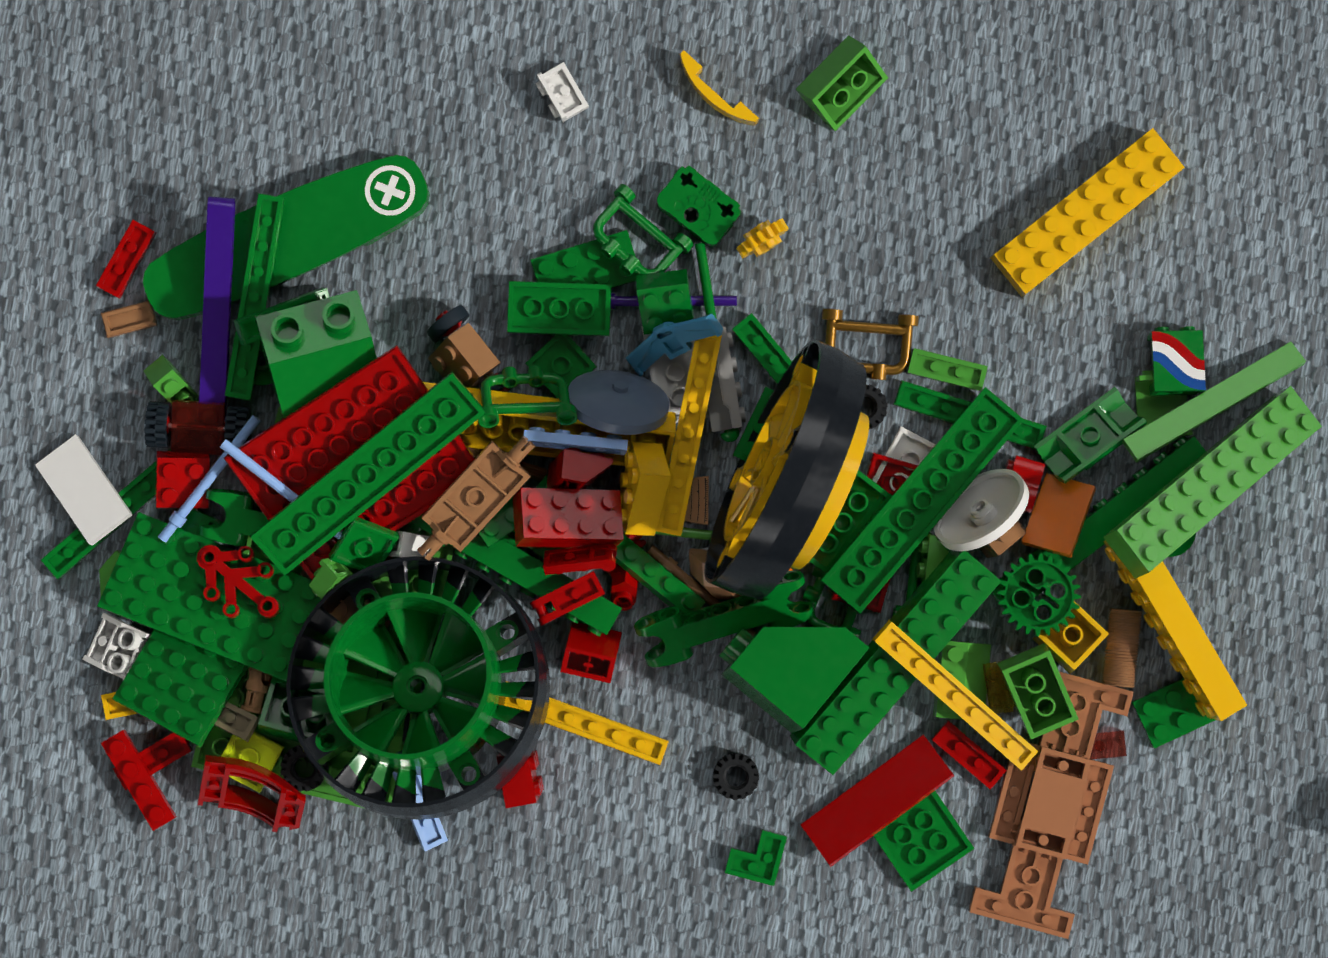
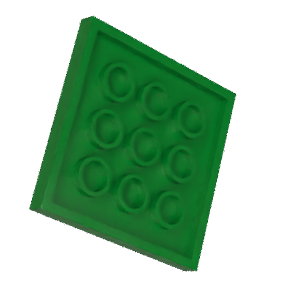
[112,630,248,747]

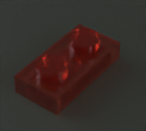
[1090,730,1127,759]

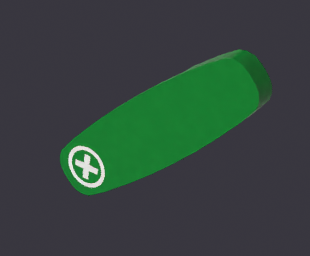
[143,155,430,321]

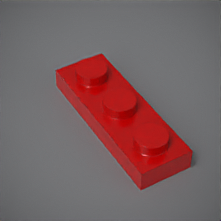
[96,220,157,299]
[931,720,1007,790]
[112,733,193,790]

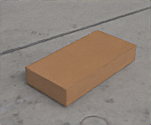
[101,301,158,338]

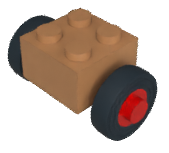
[427,305,510,392]

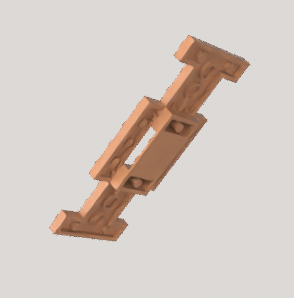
[968,671,1134,939]

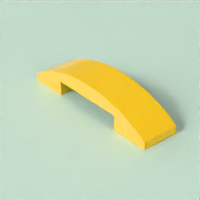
[680,50,759,126]

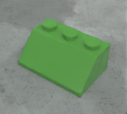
[796,35,888,131]
[933,640,991,720]

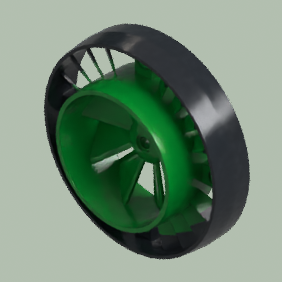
[286,556,550,820]

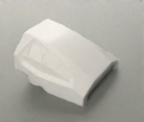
[82,613,151,679]

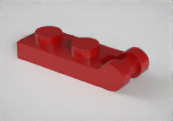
[543,543,617,575]
[529,571,605,626]

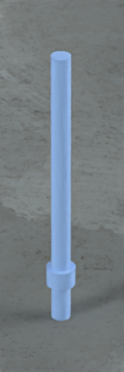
[158,415,261,543]
[220,439,343,539]

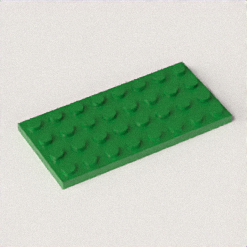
[97,512,321,682]

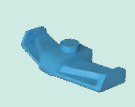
[625,314,723,377]

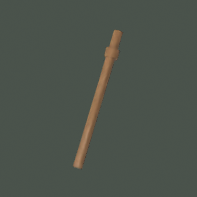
[647,545,757,636]

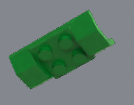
[1034,387,1147,484]

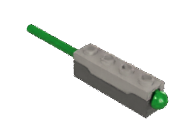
[695,243,746,442]

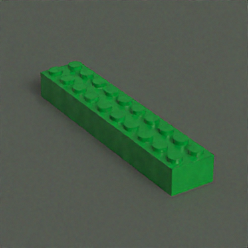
[790,550,1001,775]

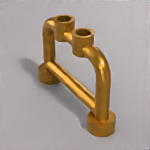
[822,309,919,380]

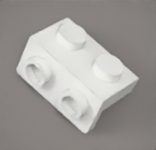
[535,62,589,122]

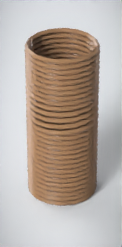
[1102,608,1142,688]

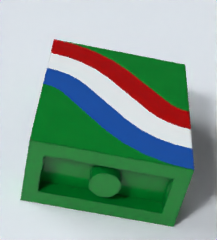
[1147,326,1206,396]

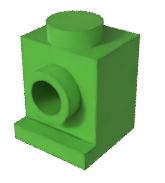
[309,558,353,600]

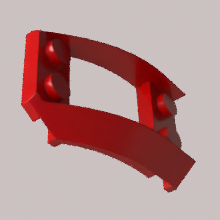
[197,755,306,832]

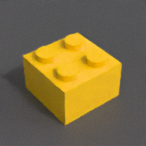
[1033,601,1109,674]

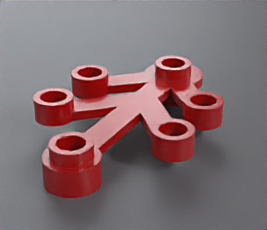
[197,545,280,618]

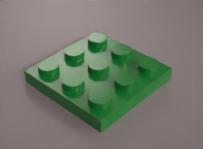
[874,791,975,892]

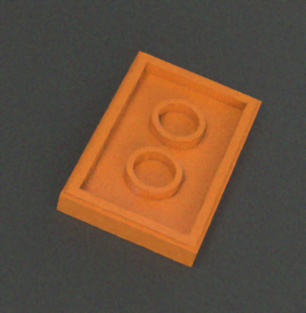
[1021,473,1096,558]

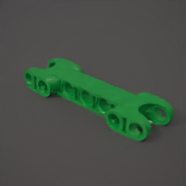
[199,489,350,568]
[634,570,815,667]

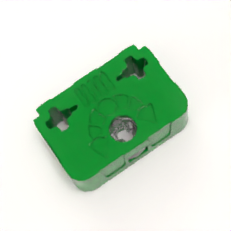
[657,165,741,248]

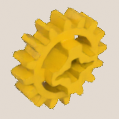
[736,218,789,259]

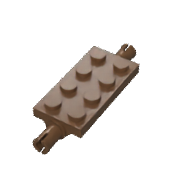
[417,436,535,561]

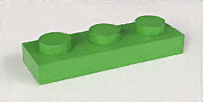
[907,348,988,392]

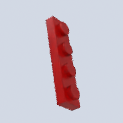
[101,729,177,831]

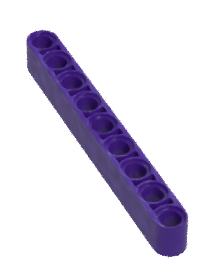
[199,196,235,423]

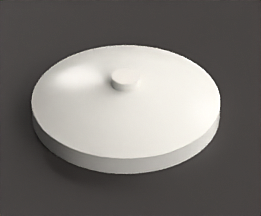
[933,469,1029,551]

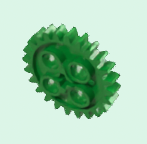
[996,553,1081,637]

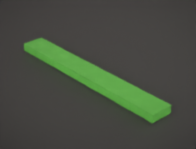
[1122,342,1306,463]

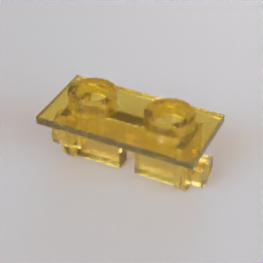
[983,660,1015,714]

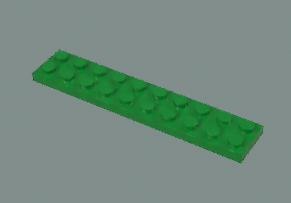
[250,372,486,576]
[821,387,1024,614]

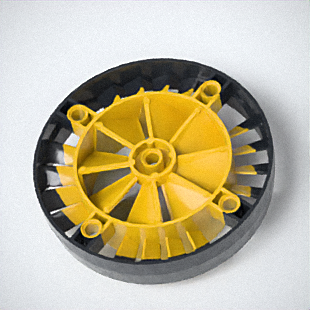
[704,339,869,600]

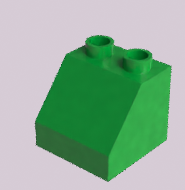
[255,290,377,418]
[719,627,870,733]

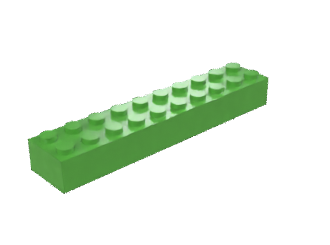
[1103,386,1322,579]

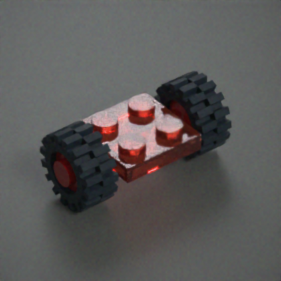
[144,400,251,455]

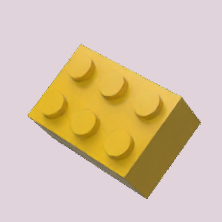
[619,442,671,536]

